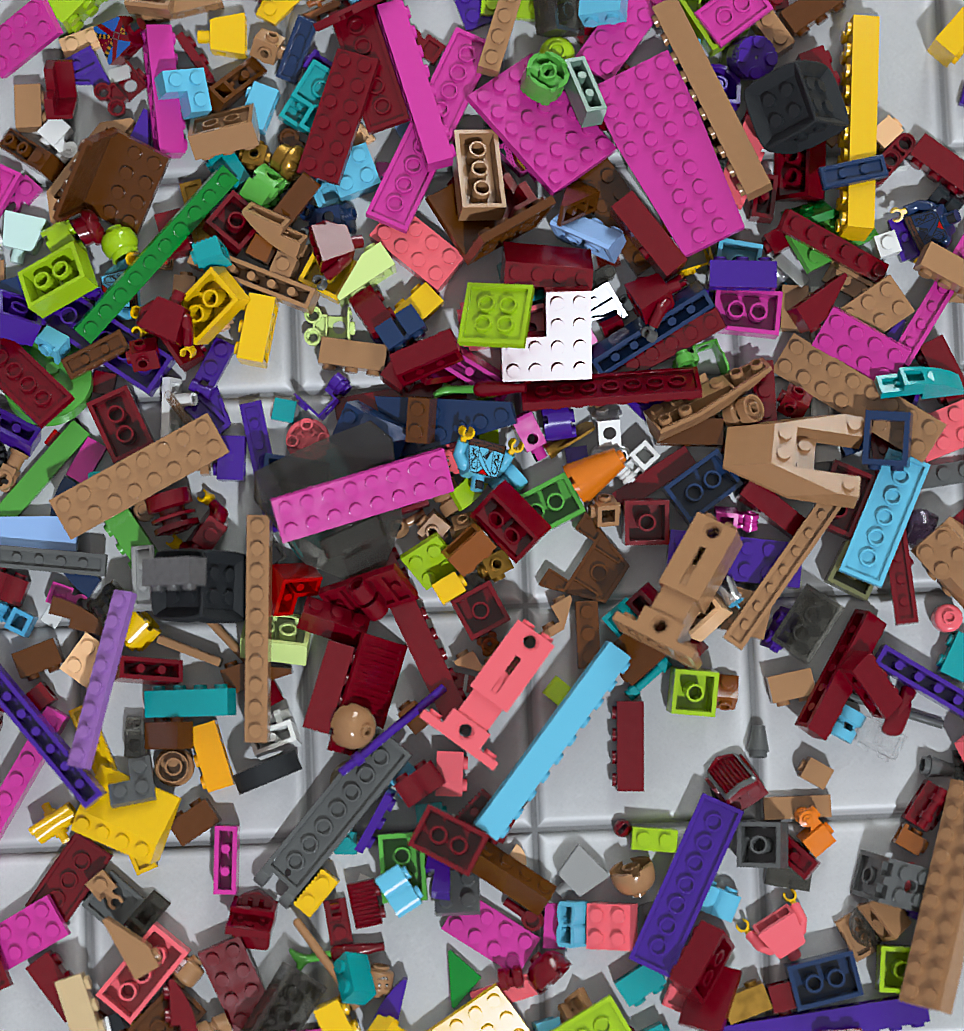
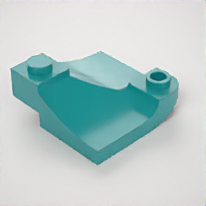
[278,59,330,136]

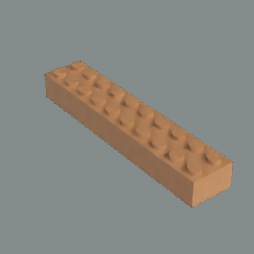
[898,779,964,1015]

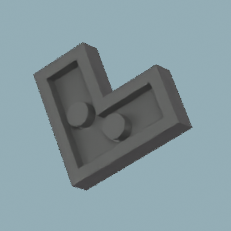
[108,755,157,808]

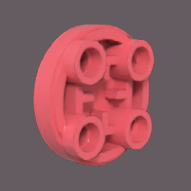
[286,418,331,461]

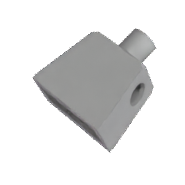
[555,844,610,899]

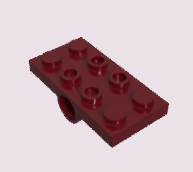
[318,563,418,621]

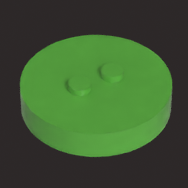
[5,343,94,426]

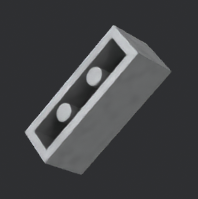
[142,556,206,592]

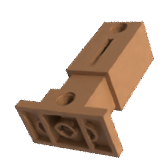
[612,512,743,671]

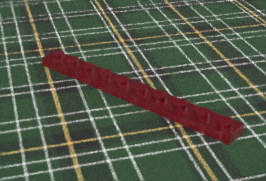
[871,432,919,626]

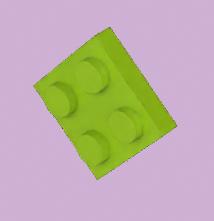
[400,532,457,590]

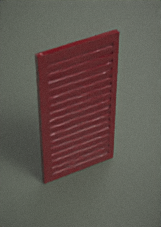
[327,632,408,756]

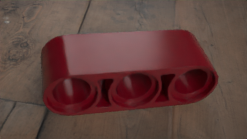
[875,133,916,189]

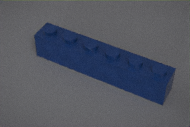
[591,280,715,373]

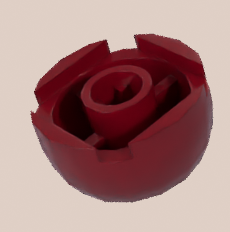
[527,951,572,995]

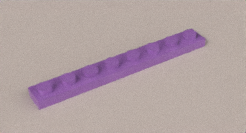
[67,589,137,770]

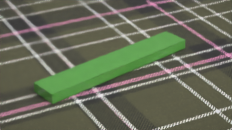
[0,420,91,517]

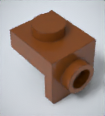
[716,674,739,711]

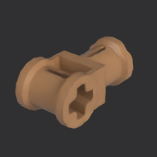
[0,447,29,493]

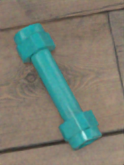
[624,657,672,701]

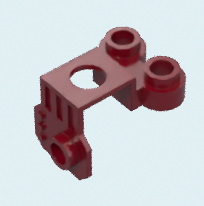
[94,60,148,118]

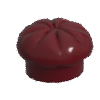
[69,209,105,247]

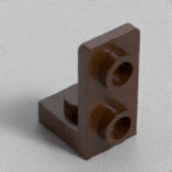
[397,700,429,735]

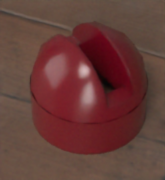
[613,819,631,837]

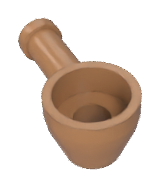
[387,508,426,539]

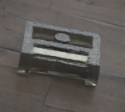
[86,579,126,627]

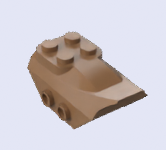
[910,516,964,609]

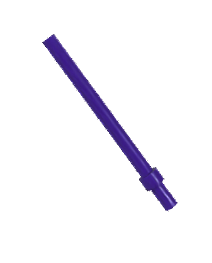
[338,684,447,777]

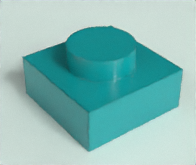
[334,831,357,854]

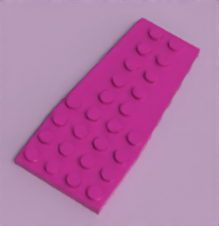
[598,50,745,258]

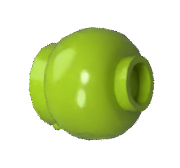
[538,36,575,59]
[101,225,140,265]

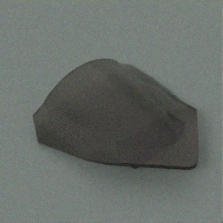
[254,420,403,579]

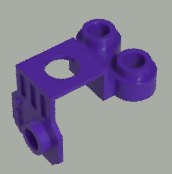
[294,372,352,421]

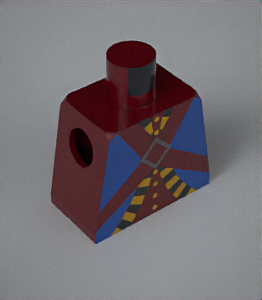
[93,16,146,65]

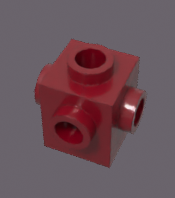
[126,337,161,372]
[776,383,813,418]

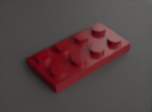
[198,936,276,1031]

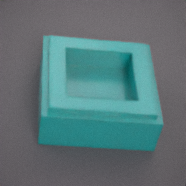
[271,397,297,424]

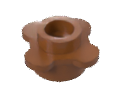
[477,631,501,657]

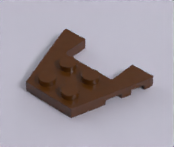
[538,512,630,603]

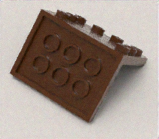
[53,127,172,235]
[425,163,557,266]

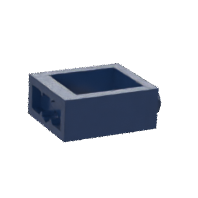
[862,410,913,471]

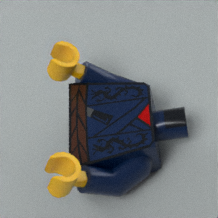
[890,200,961,264]

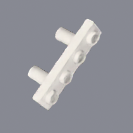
[160,377,198,438]

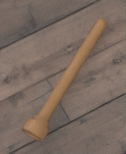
[293,918,361,1011]

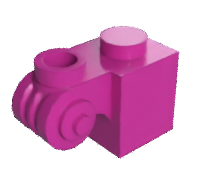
[714,506,759,533]

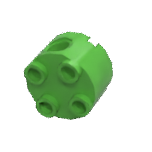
[520,52,570,106]
[239,163,290,210]

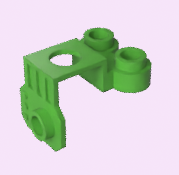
[672,338,730,375]

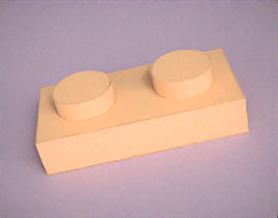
[58,24,102,58]

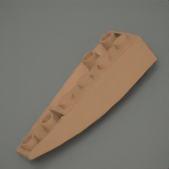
[643,357,772,442]

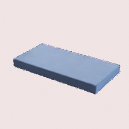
[0,516,78,552]

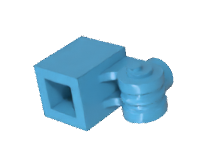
[0,601,38,638]

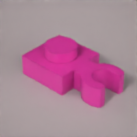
[7,174,43,213]
[45,581,88,604]

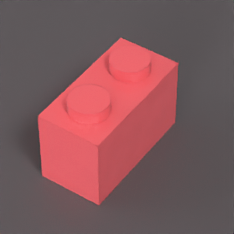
[435,750,468,797]

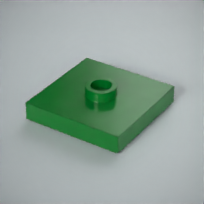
[780,200,836,223]

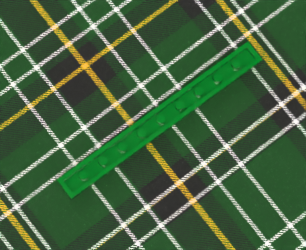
[73,164,238,344]

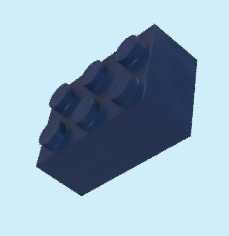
[662,448,744,525]
[784,948,864,1012]

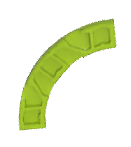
[449,398,499,512]

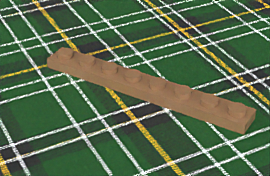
[722,503,841,650]

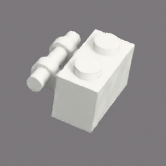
[250,708,302,760]

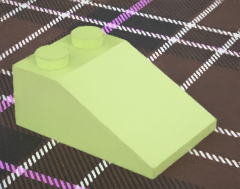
[337,242,397,308]

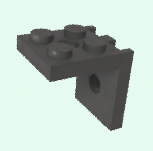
[850,849,929,913]

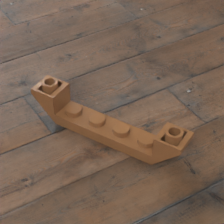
[47,118,136,224]
[454,594,572,672]

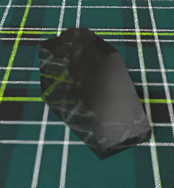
[124,890,171,938]

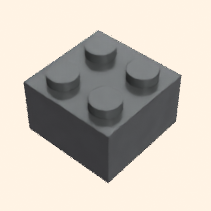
[737,822,788,868]

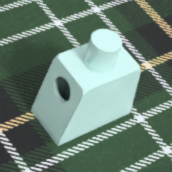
[2,210,50,265]

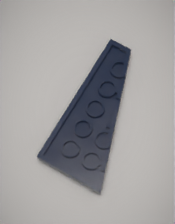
[374,396,518,457]

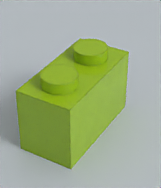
[630,826,678,853]

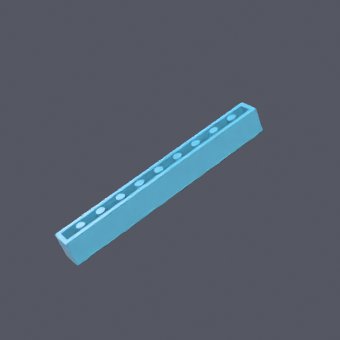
[473,640,631,841]

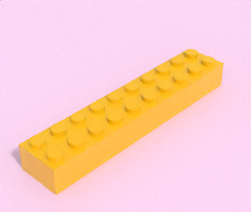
[835,14,880,241]

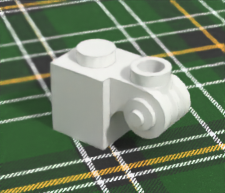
[37,119,78,164]
[617,440,660,485]

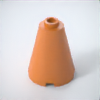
[563,448,627,503]

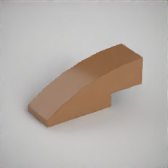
[242,202,308,259]

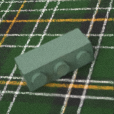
[564,56,607,128]

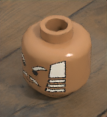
[171,954,204,989]

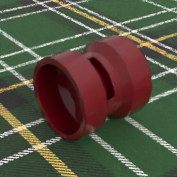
[498,965,524,991]

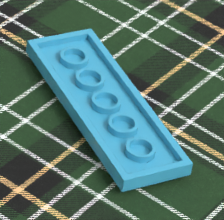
[839,448,931,588]

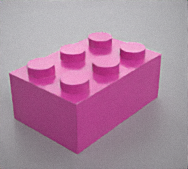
[712,290,783,339]

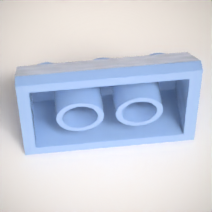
[550,214,626,264]

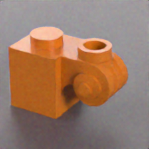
[794,805,836,858]

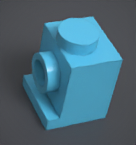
[34,325,71,365]

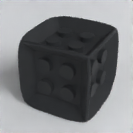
[744,60,849,154]
[151,549,246,623]

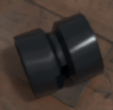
[927,184,964,212]

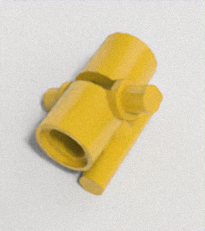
[28,802,77,844]

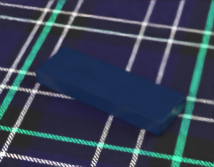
[276,14,317,85]
[817,154,889,191]

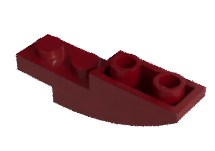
[163,979,198,1031]

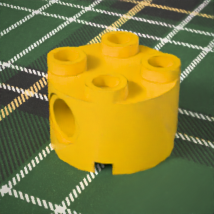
[124,611,162,652]

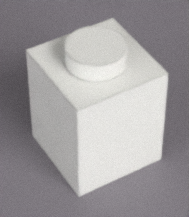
[870,230,902,261]

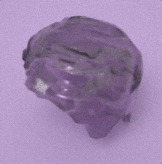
[906,509,939,545]

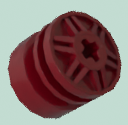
[144,486,200,537]

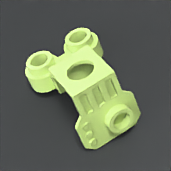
[304,306,355,346]

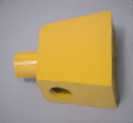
[197,13,247,60]

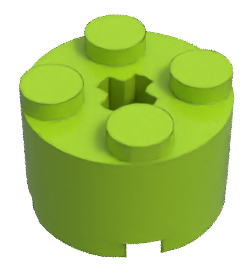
[40,219,88,253]

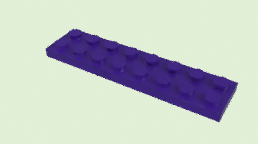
[628,793,744,978]

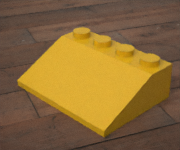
[71,764,181,865]

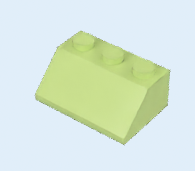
[240,614,312,666]

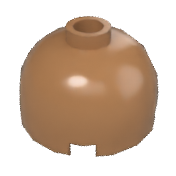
[331,703,376,749]
[609,856,656,898]

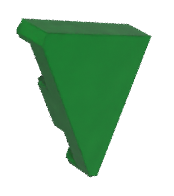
[448,949,482,1009]

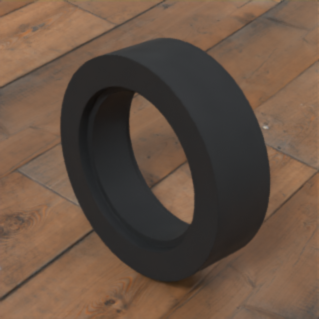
[232,750,302,795]

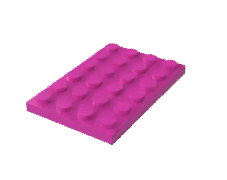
[466,53,617,196]

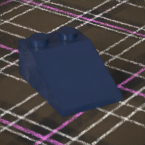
[330,400,407,465]

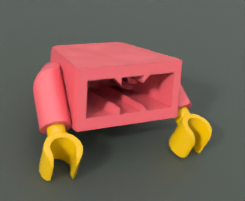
[736,889,807,961]

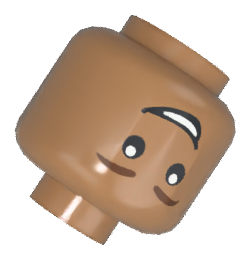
[370,963,394,998]

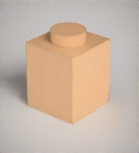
[876,115,904,153]

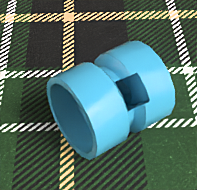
[488,463,529,491]
[831,704,866,744]

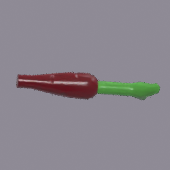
[433,380,527,398]
[289,942,385,975]

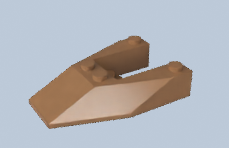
[722,414,865,509]

